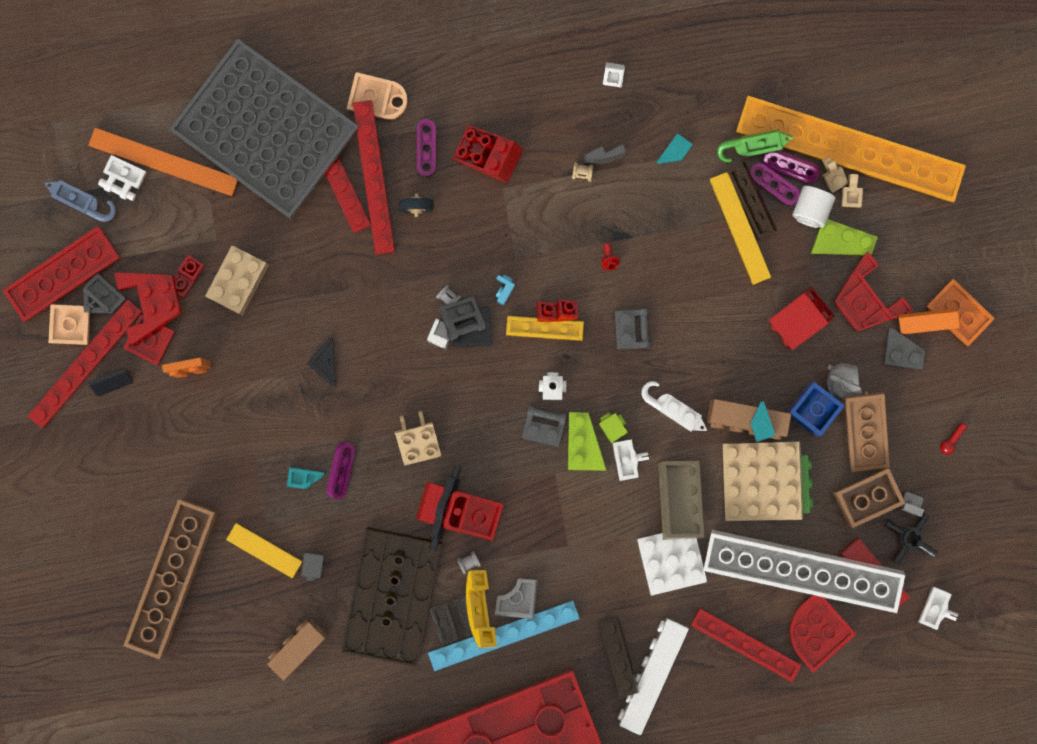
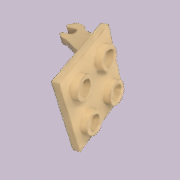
[395,411,441,466]

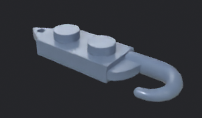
[45,180,116,222]

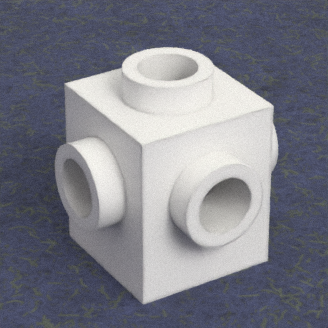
[539,372,566,400]

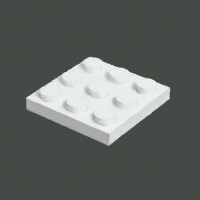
[637,533,707,596]

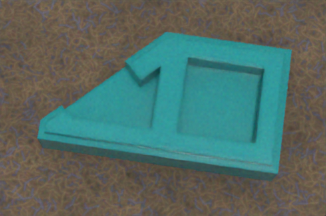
[657,133,693,164]
[750,401,775,442]
[287,467,325,489]

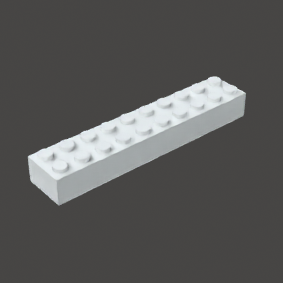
[703,530,905,613]

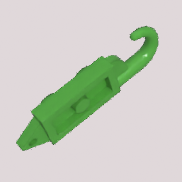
[717,129,793,162]

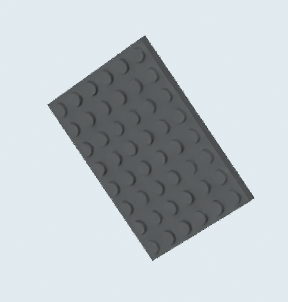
[169,39,359,219]

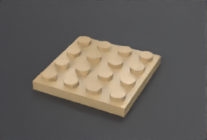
[723,442,803,521]

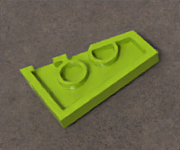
[810,219,878,256]
[568,412,606,471]

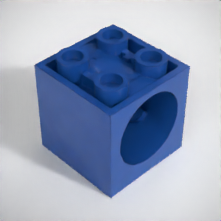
[785,382,845,437]

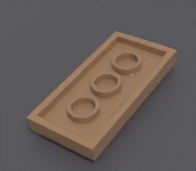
[844,392,890,472]

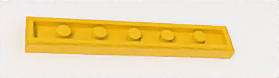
[710,172,771,285]

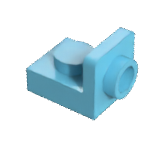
[496,274,515,306]

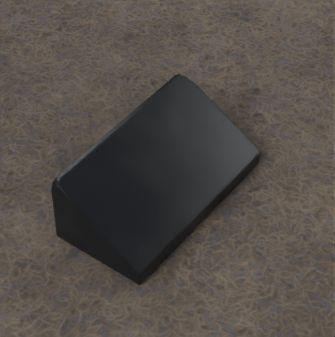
[88,369,133,396]

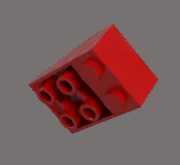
[452,125,523,183]

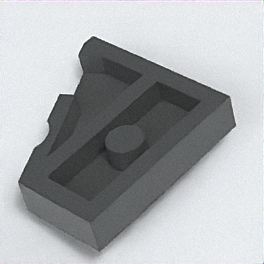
[883,328,925,370]

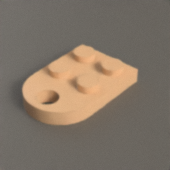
[347,72,408,120]

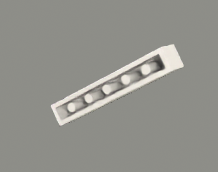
[617,618,689,735]

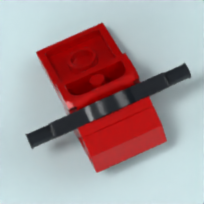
[416,465,504,551]

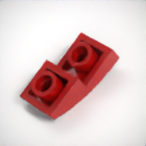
[174,255,205,299]
[536,299,578,322]

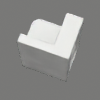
[427,319,449,349]

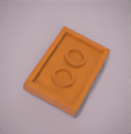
[926,279,995,346]
[162,358,212,378]

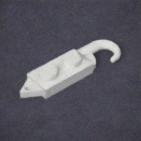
[641,381,707,432]

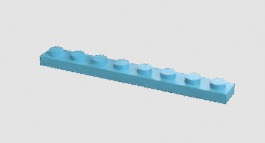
[428,600,579,671]

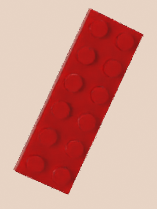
[2,226,120,322]

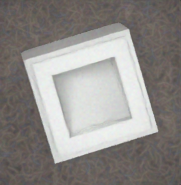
[603,63,625,87]

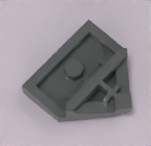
[83,273,126,313]

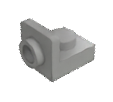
[899,492,924,517]

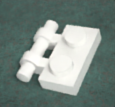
[98,155,147,201]

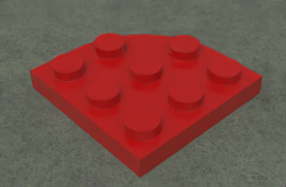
[790,595,856,673]

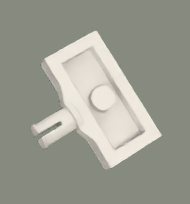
[612,439,649,481]
[918,586,958,630]

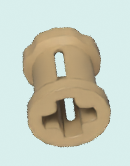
[572,162,593,181]

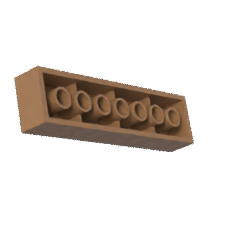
[123,499,218,659]

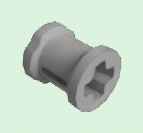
[436,285,462,305]
[457,551,481,574]

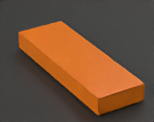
[899,308,960,334]

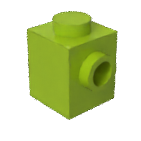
[599,412,628,443]

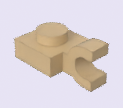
[822,157,849,193]
[841,174,863,208]

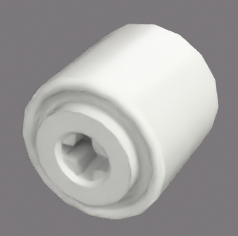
[792,186,835,228]

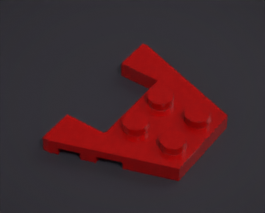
[833,252,913,332]
[114,273,182,346]

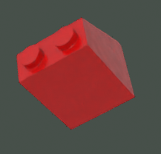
[769,286,835,350]

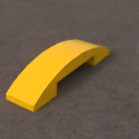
[466,570,497,648]

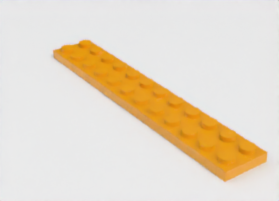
[736,96,966,202]

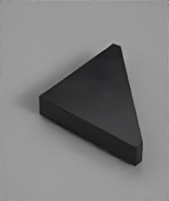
[307,337,336,387]

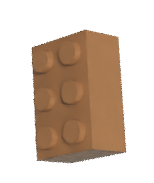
[832,468,905,528]
[267,619,328,681]

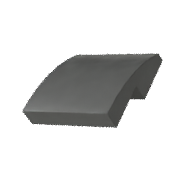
[583,144,626,165]

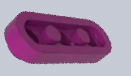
[417,119,436,177]
[764,150,820,183]
[749,163,800,205]
[327,442,355,499]

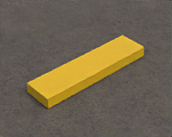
[506,316,584,341]
[226,523,303,579]

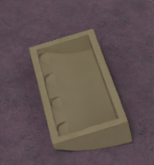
[658,461,704,540]

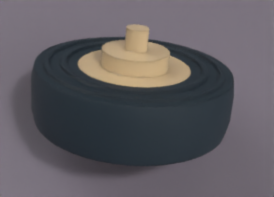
[399,194,434,217]

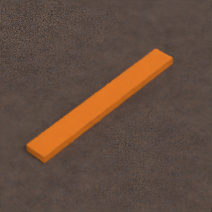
[88,128,238,197]

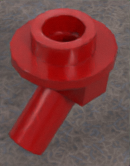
[601,243,620,270]

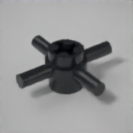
[884,512,937,565]

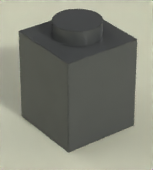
[301,552,325,581]

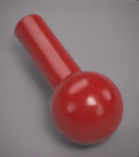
[940,422,968,455]

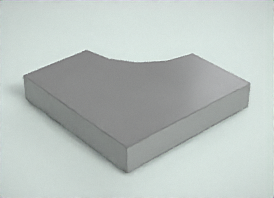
[495,578,538,619]

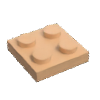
[48,305,90,345]

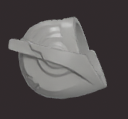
[827,363,862,400]

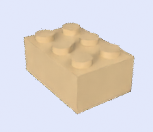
[205,245,269,316]

